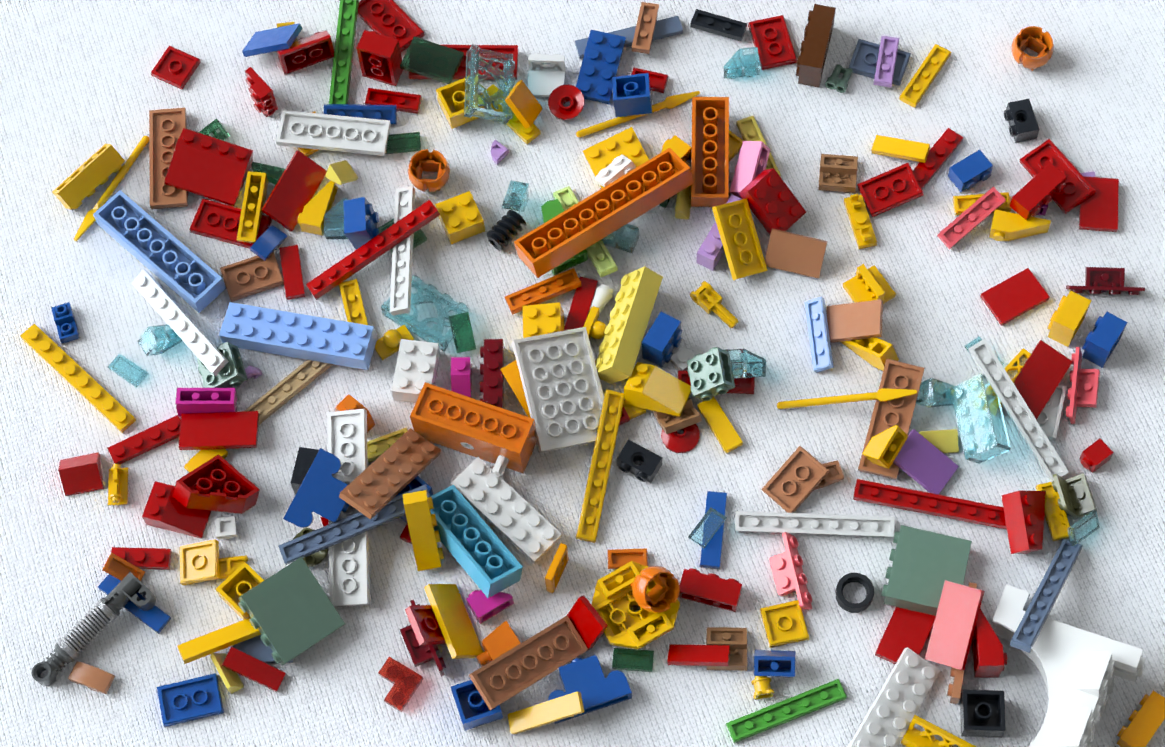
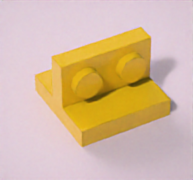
[843,264,896,304]

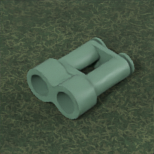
[825,64,853,93]

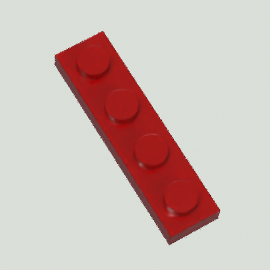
[913,128,963,190]
[108,415,181,464]

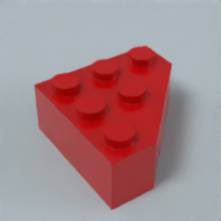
[173,454,260,514]

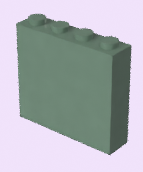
[881,525,972,616]
[238,557,345,666]

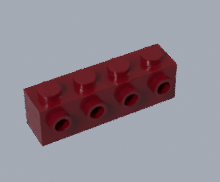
[480,339,504,409]

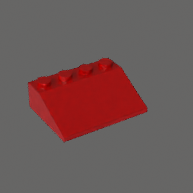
[164,128,253,206]

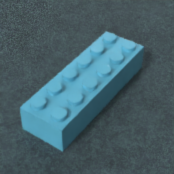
[430,485,523,598]

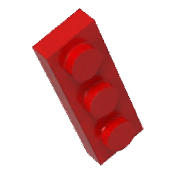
[111,547,172,570]

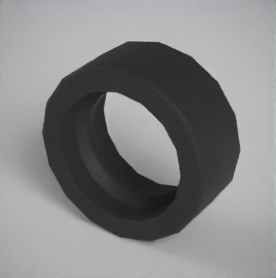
[835,573,874,613]

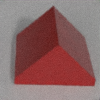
[58,452,104,496]

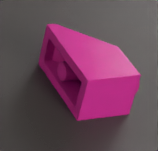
[451,357,472,398]
[466,590,514,624]

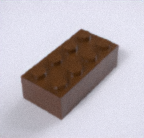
[796,4,836,88]

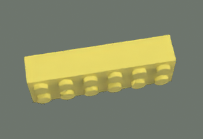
[595,266,663,384]

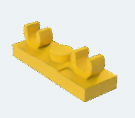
[843,194,877,249]

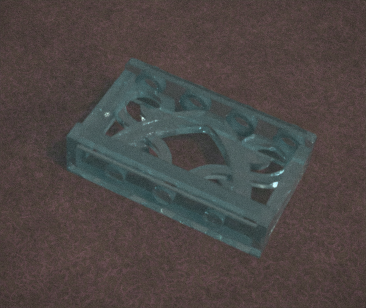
[464,44,515,124]
[381,275,470,352]

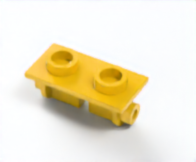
[108,464,128,506]

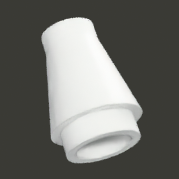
[590,284,614,314]

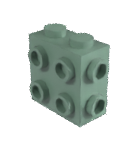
[197,342,248,388]
[687,347,735,401]

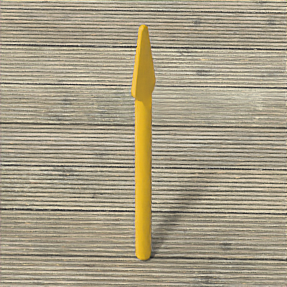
[576,91,700,138]
[74,136,149,241]
[776,388,917,409]

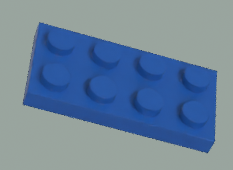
[576,30,626,104]

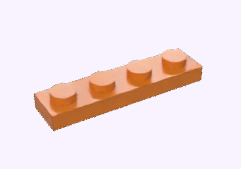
[505,268,582,315]

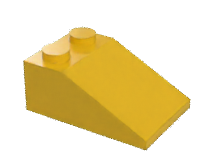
[623,362,691,417]

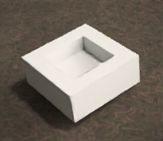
[670,346,694,371]
[215,516,237,539]

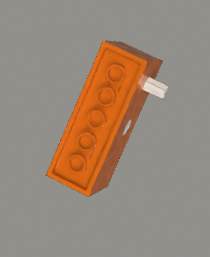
[410,382,537,476]

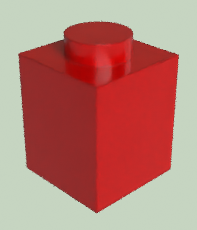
[1079,438,1113,473]

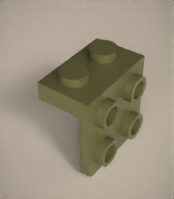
[1052,473,1097,519]

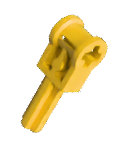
[690,281,738,328]

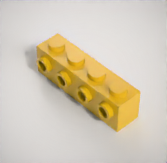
[52,144,125,210]
[403,490,444,571]

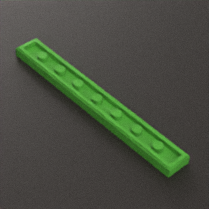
[329,0,359,104]

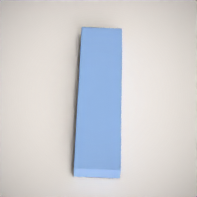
[805,296,834,373]

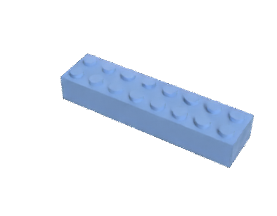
[93,190,226,313]
[219,302,378,370]

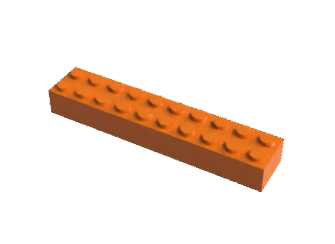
[514,148,694,278]

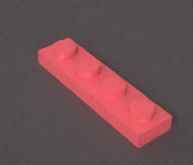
[937,186,1006,250]

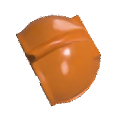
[1011,26,1054,71]
[408,149,450,192]
[630,566,680,612]

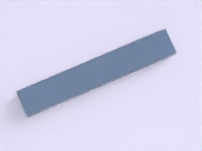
[575,16,683,59]

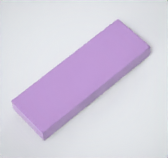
[873,36,900,87]

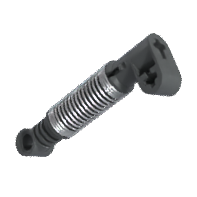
[31,572,156,686]

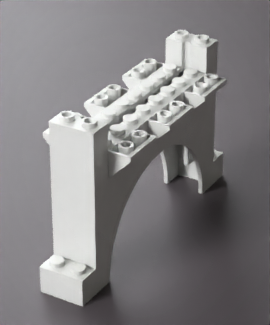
[992,585,1146,747]

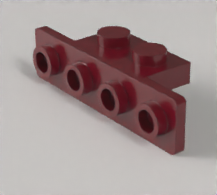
[1066,267,1145,295]
[400,599,446,677]

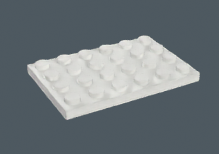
[512,327,604,453]

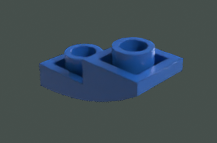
[250,225,287,261]
[51,302,80,344]

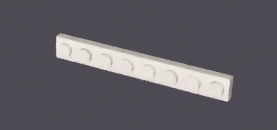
[390,186,415,316]
[132,269,229,375]
[968,339,1069,482]
[735,511,895,537]

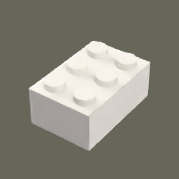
[391,339,441,403]

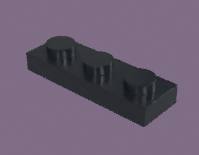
[690,9,747,41]

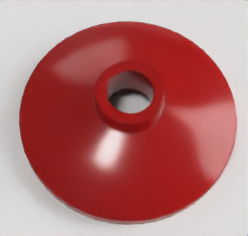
[548,85,584,120]
[661,424,700,453]

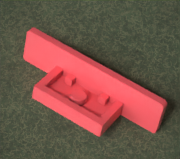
[1066,347,1100,424]
[769,532,812,610]

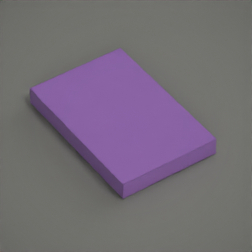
[893,429,959,495]

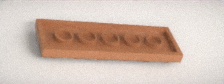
[149,107,188,209]
[858,359,925,480]
[339,428,441,519]
[469,616,588,710]

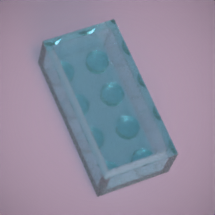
[950,374,1011,464]

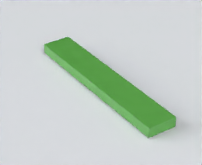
[726,679,847,743]

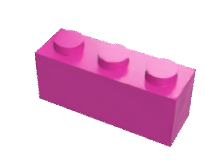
[175,388,237,417]

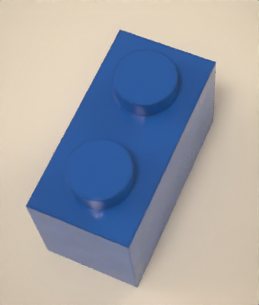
[948,150,993,192]
[754,650,795,677]

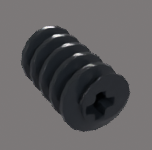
[487,210,527,251]

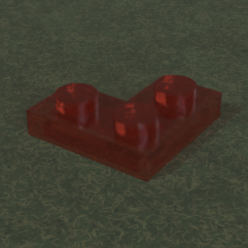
[378,657,424,712]

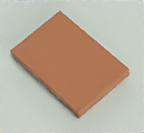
[765,228,828,279]
[220,251,284,302]
[826,299,883,343]
[761,446,830,513]

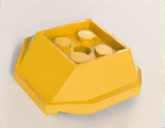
[591,561,680,649]

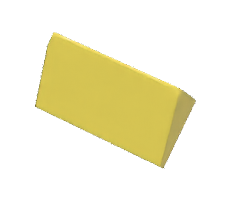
[325,160,358,185]
[675,185,691,220]
[918,429,959,453]
[210,653,244,694]

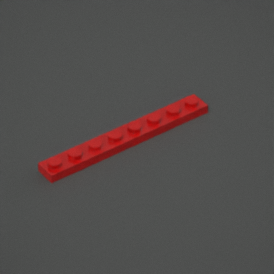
[306,200,440,300]
[853,479,1007,530]

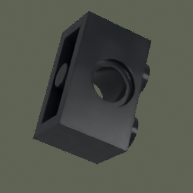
[1004,99,1040,143]
[617,440,662,483]

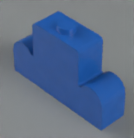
[283,448,349,528]
[548,655,632,724]

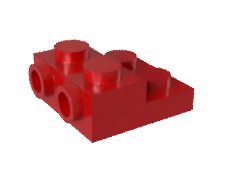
[245,67,278,117]

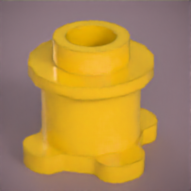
[751,676,774,700]

